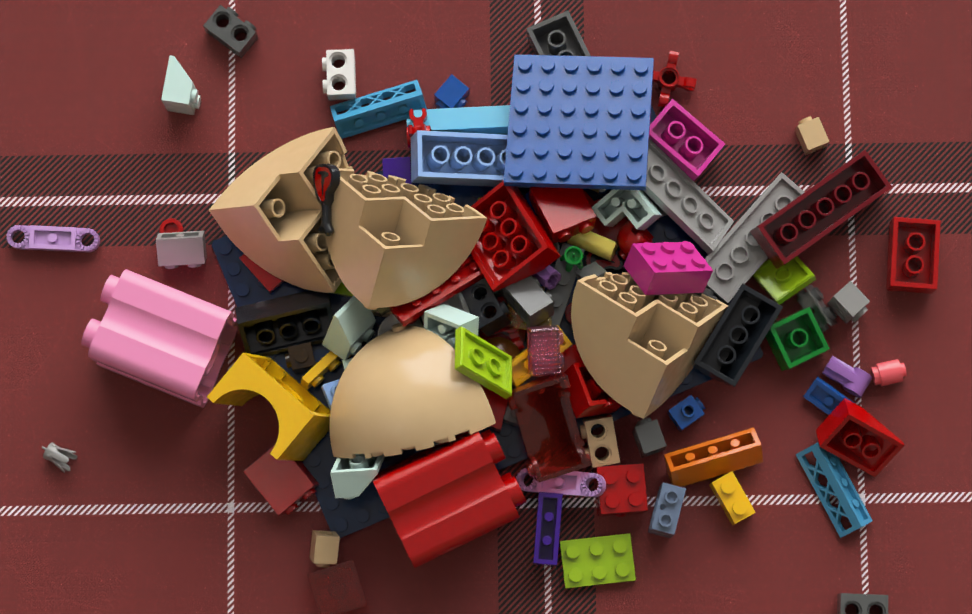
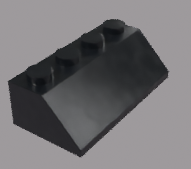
[694,283,783,387]
[235,290,334,356]

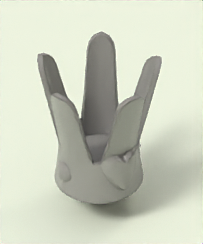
[42,442,78,473]

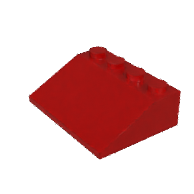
[471,180,560,292]

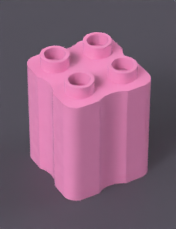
[81,269,238,408]

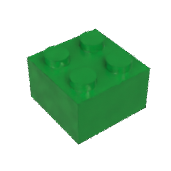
[765,307,830,371]

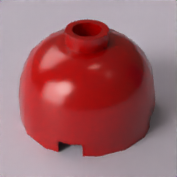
[617,220,654,261]

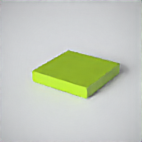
[752,256,816,305]

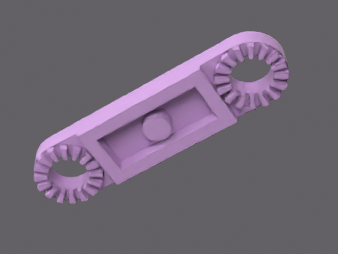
[6,225,100,252]
[516,468,606,497]

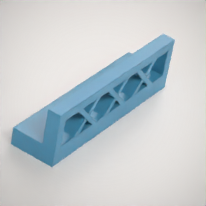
[330,80,427,139]
[796,442,873,538]

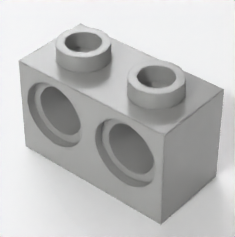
[827,281,870,324]

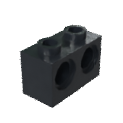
[461,278,512,338]

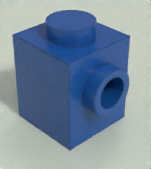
[434,74,470,109]
[667,395,705,432]

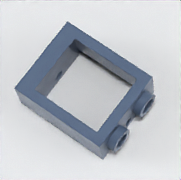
[648,482,686,538]

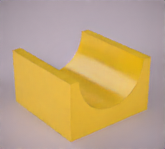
[207,353,331,461]

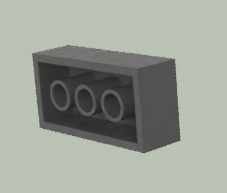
[526,11,591,56]

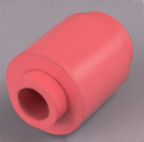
[870,359,907,387]

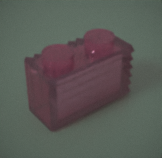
[527,325,564,376]

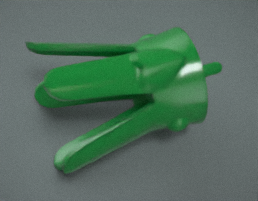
[560,246,584,272]

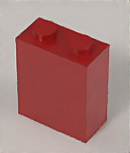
[529,187,596,244]
[243,445,319,516]

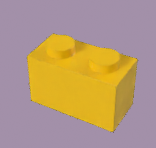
[709,471,756,526]

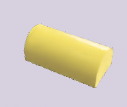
[567,231,618,261]

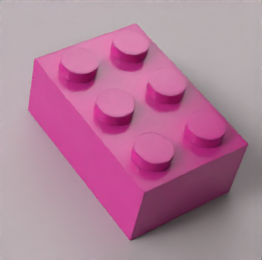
[649,99,725,181]
[624,241,713,295]

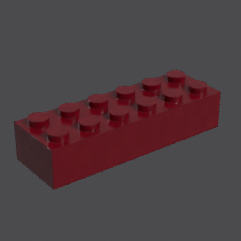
[750,150,892,269]

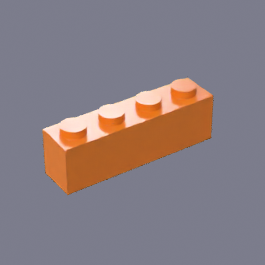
[664,427,763,487]

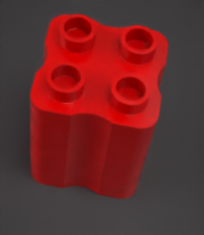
[372,429,527,568]

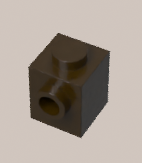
[285,342,317,374]

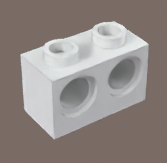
[322,49,356,100]

